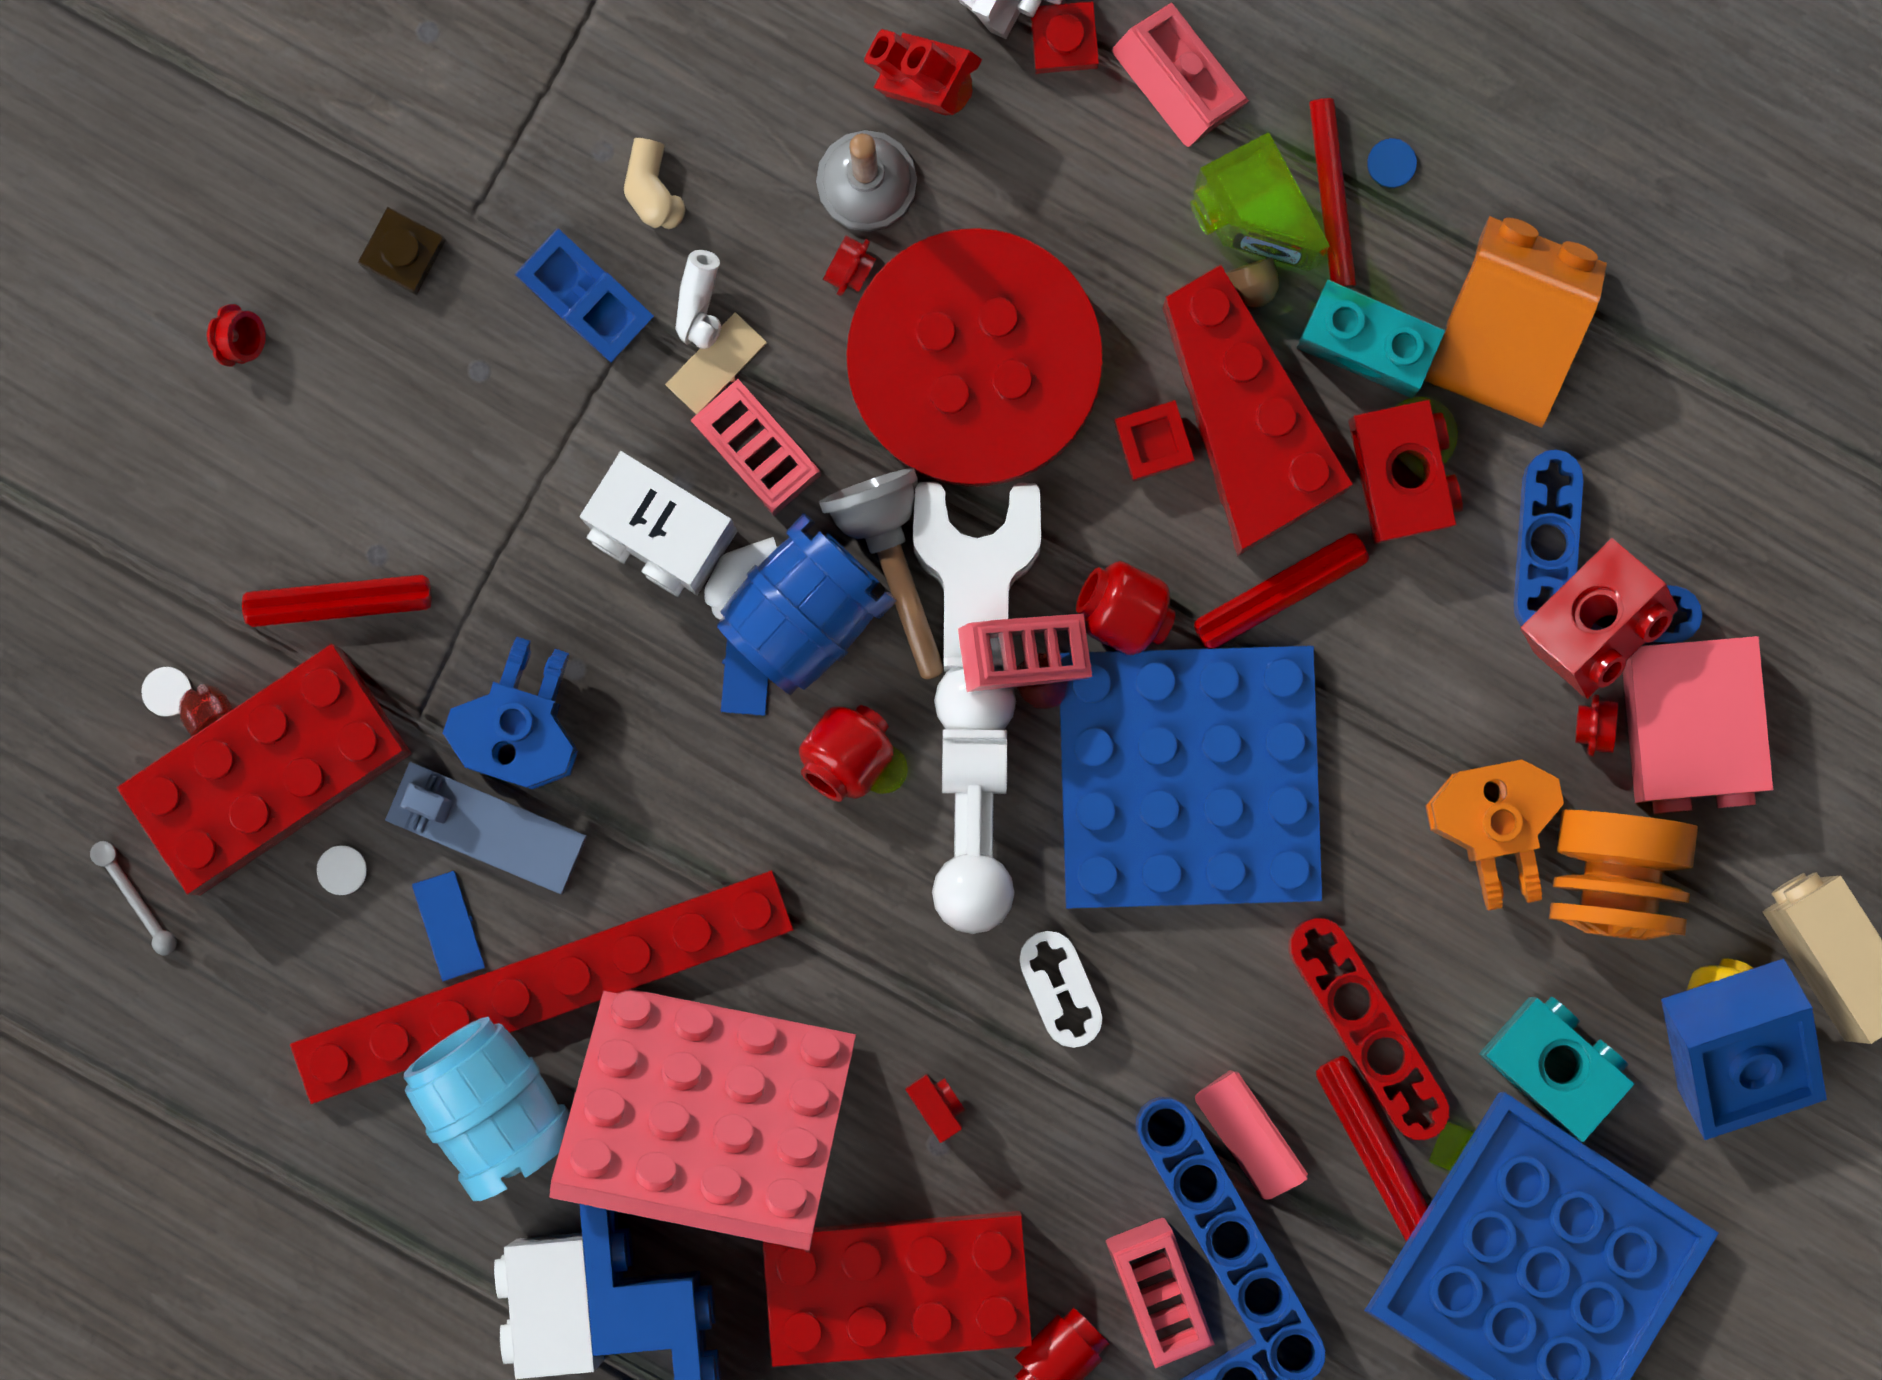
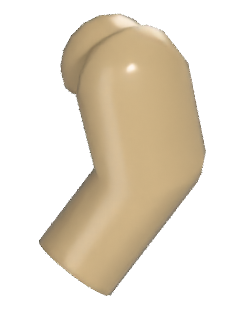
[624,138,685,229]

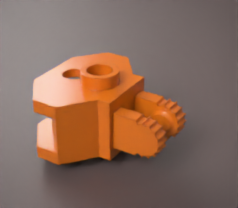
[1425,759,1564,911]

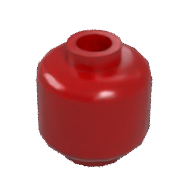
[1076,561,1176,655]
[799,705,894,802]

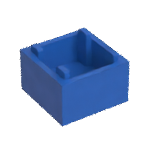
[1661,958,1827,1140]

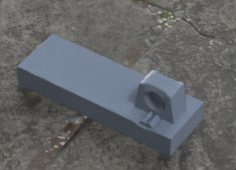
[385,762,588,895]

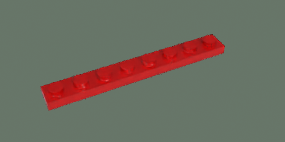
[290,870,794,1104]

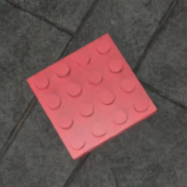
[549,989,856,1250]

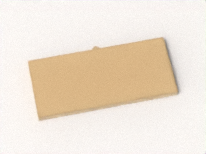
[665,312,767,415]

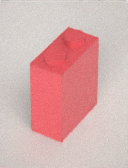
[1623,636,1773,814]

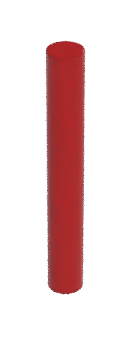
[1309,98,1356,289]

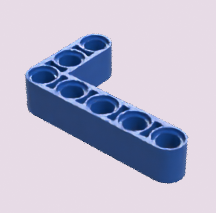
[1136,1097,1325,1380]

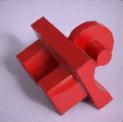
[864,29,983,116]

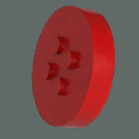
[847,228,1103,487]

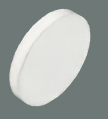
[141,667,192,716]
[317,845,367,895]

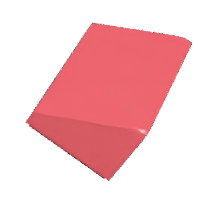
[1112,2,1249,147]
[1195,1070,1308,1200]

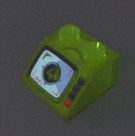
[1190,132,1330,271]

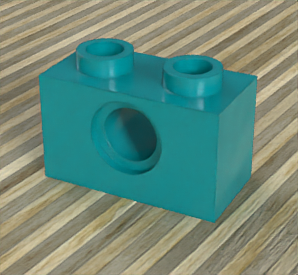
[1296,280,1446,398]
[1479,996,1634,1142]

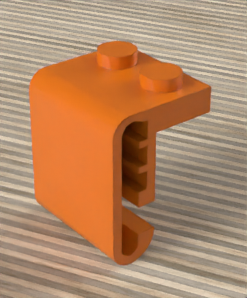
[1424,216,1607,428]

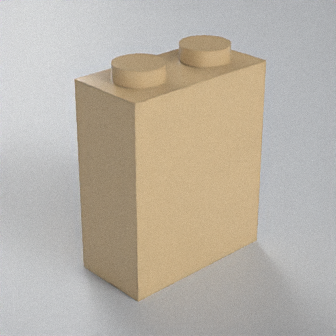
[1762,872,1882,1044]

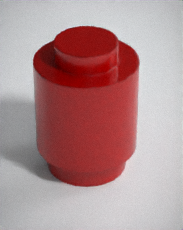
[1014,1307,1109,1380]

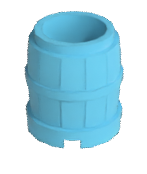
[403,1017,570,1201]

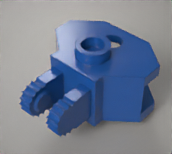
[443,637,579,790]

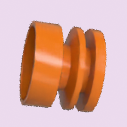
[1549,809,1698,941]

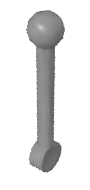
[90,841,177,956]

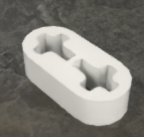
[1019,931,1102,1048]

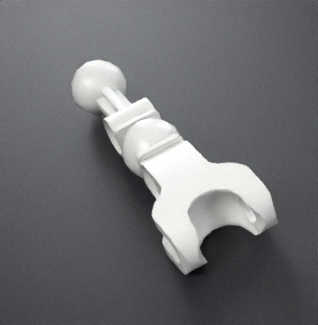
[913,482,1041,934]

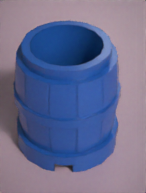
[717,513,896,695]

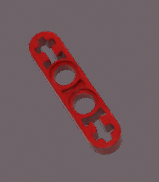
[1288,918,1449,1140]

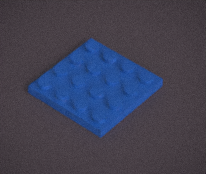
[1059,646,1322,909]
[1364,1092,1719,1380]

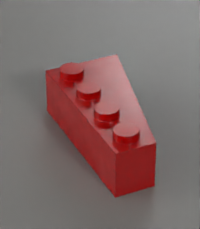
[1162,265,1353,557]

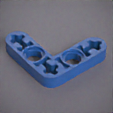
[1514,450,1702,645]

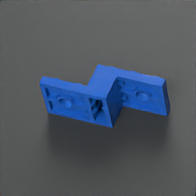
[580,1204,721,1380]

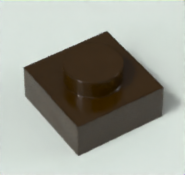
[358,207,446,295]

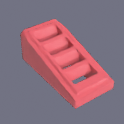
[690,379,821,516]
[958,614,1092,692]
[1106,1218,1215,1369]

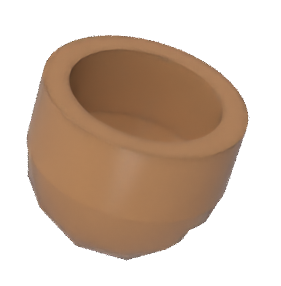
[1226,257,1279,307]

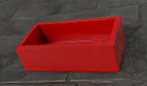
[116,644,412,896]
[763,1211,1032,1367]

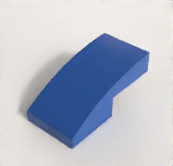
[514,228,654,362]

